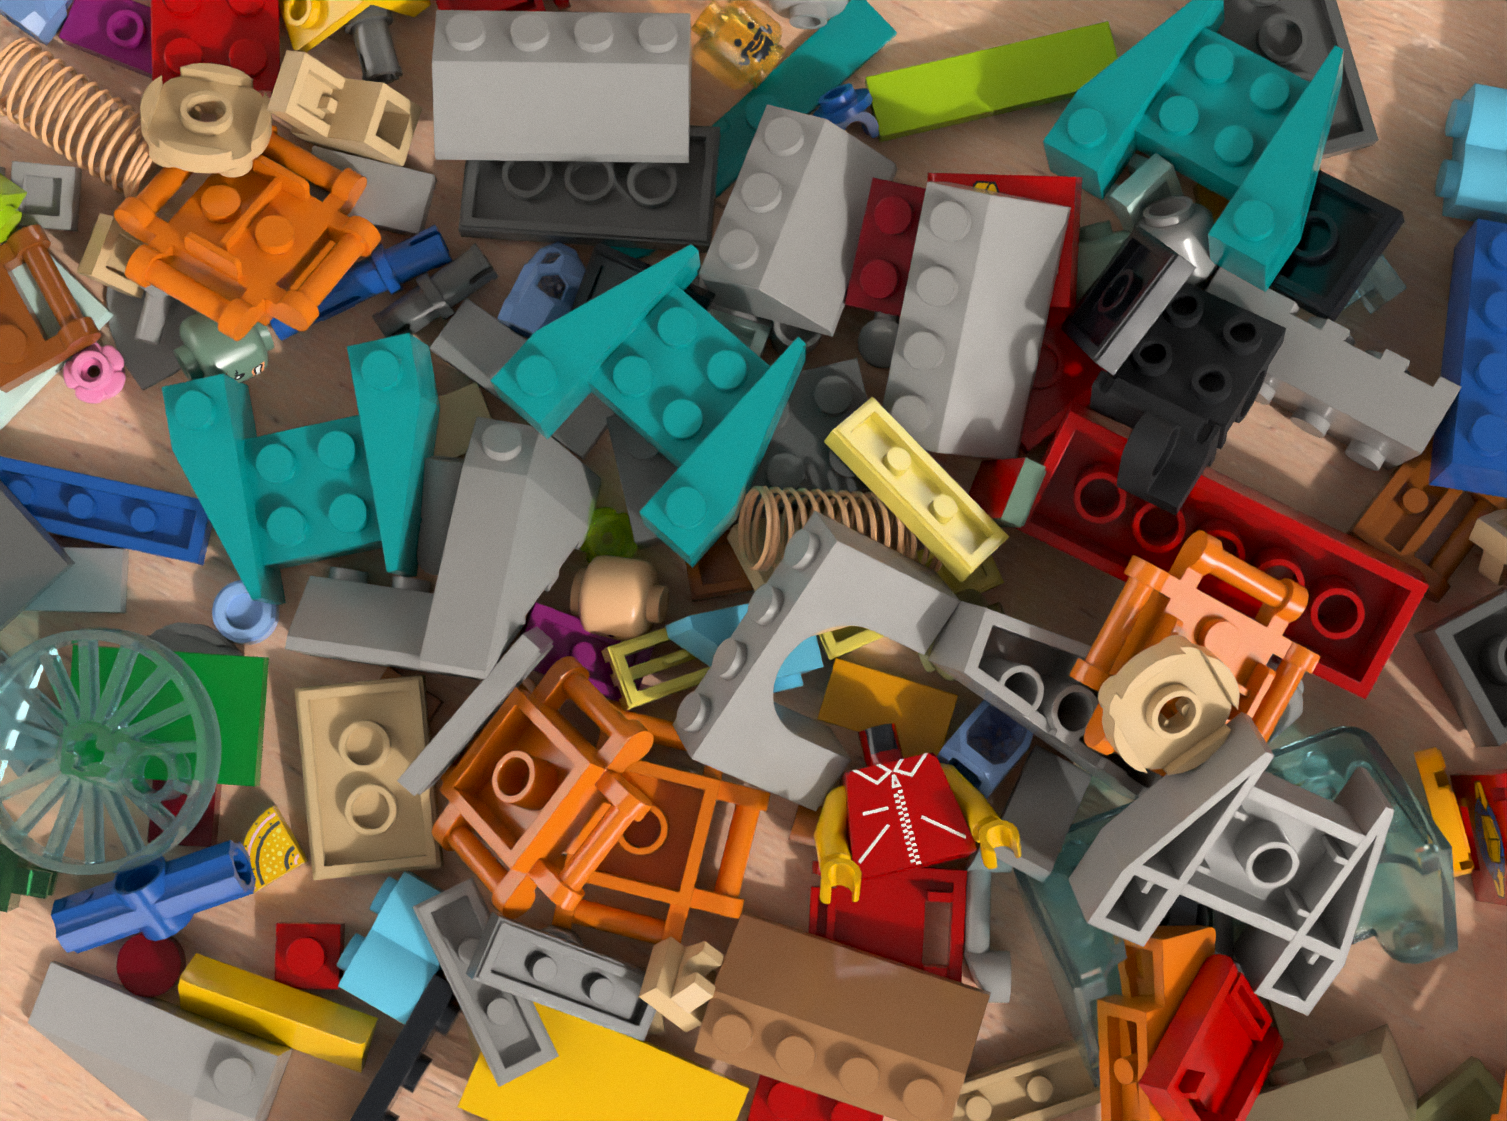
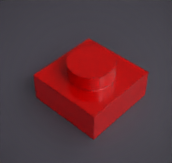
[274,922,345,989]

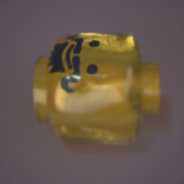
[691,0,786,90]

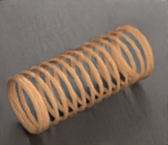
[0,37,158,198]
[738,486,942,572]

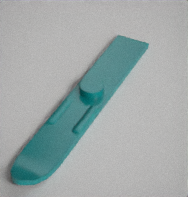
[611,0,897,259]

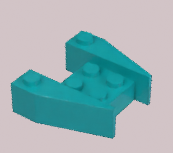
[1043,0,1344,292]
[490,244,806,568]
[162,333,440,605]

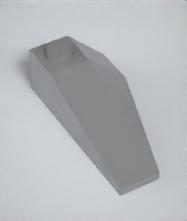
[419,417,601,679]
[28,961,293,1121]

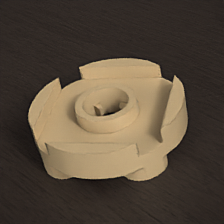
[140,63,272,177]
[1098,635,1240,775]

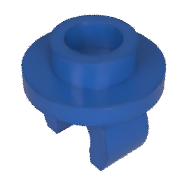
[813,83,879,138]

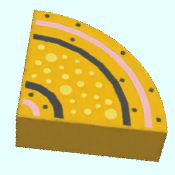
[243,806,309,894]

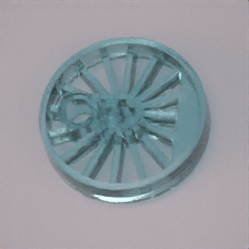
[0,627,222,875]

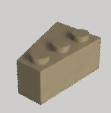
[1245,1024,1418,1121]

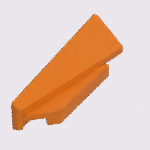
[1097,925,1216,1121]

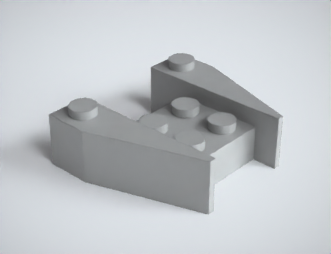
[1068,712,1395,1016]

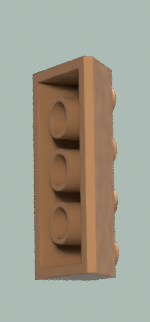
[694,911,991,1121]

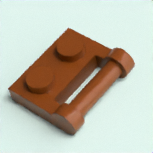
[0,224,101,393]
[1346,435,1507,603]

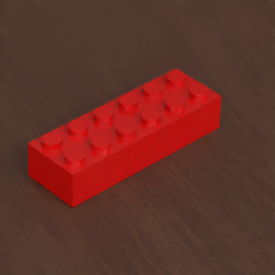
[1013,401,1429,700]

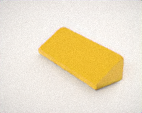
[178,953,378,1073]

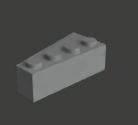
[1203,267,1461,471]
[928,601,1163,800]

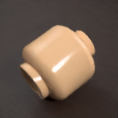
[570,555,669,641]

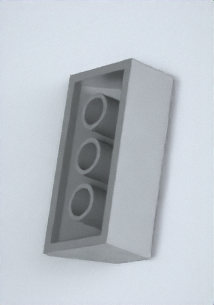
[432,10,692,163]
[882,182,1071,459]

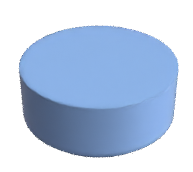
[212,580,280,645]

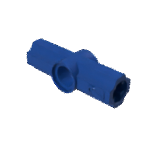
[51,840,256,954]

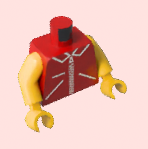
[814,723,1022,904]

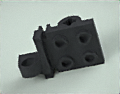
[1090,282,1286,516]

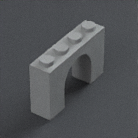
[672,511,961,811]

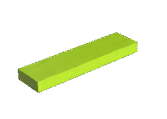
[865,21,1118,142]

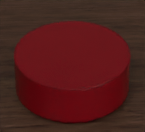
[116,933,186,997]

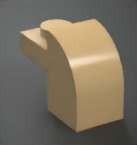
[267,50,422,166]

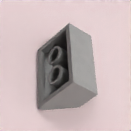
[699,105,897,337]
[285,567,500,681]

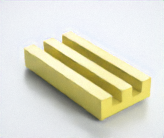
[601,627,710,711]

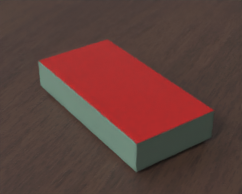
[968,458,1046,527]

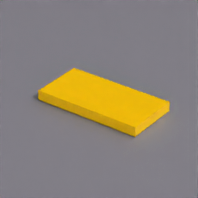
[457,1002,750,1121]

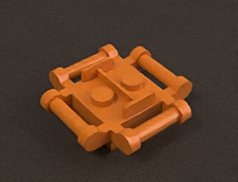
[114,124,381,341]
[1069,530,1321,777]
[432,656,654,919]
[552,699,771,944]

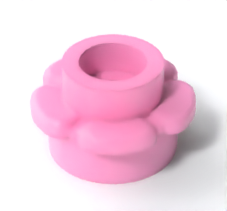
[63,342,126,404]

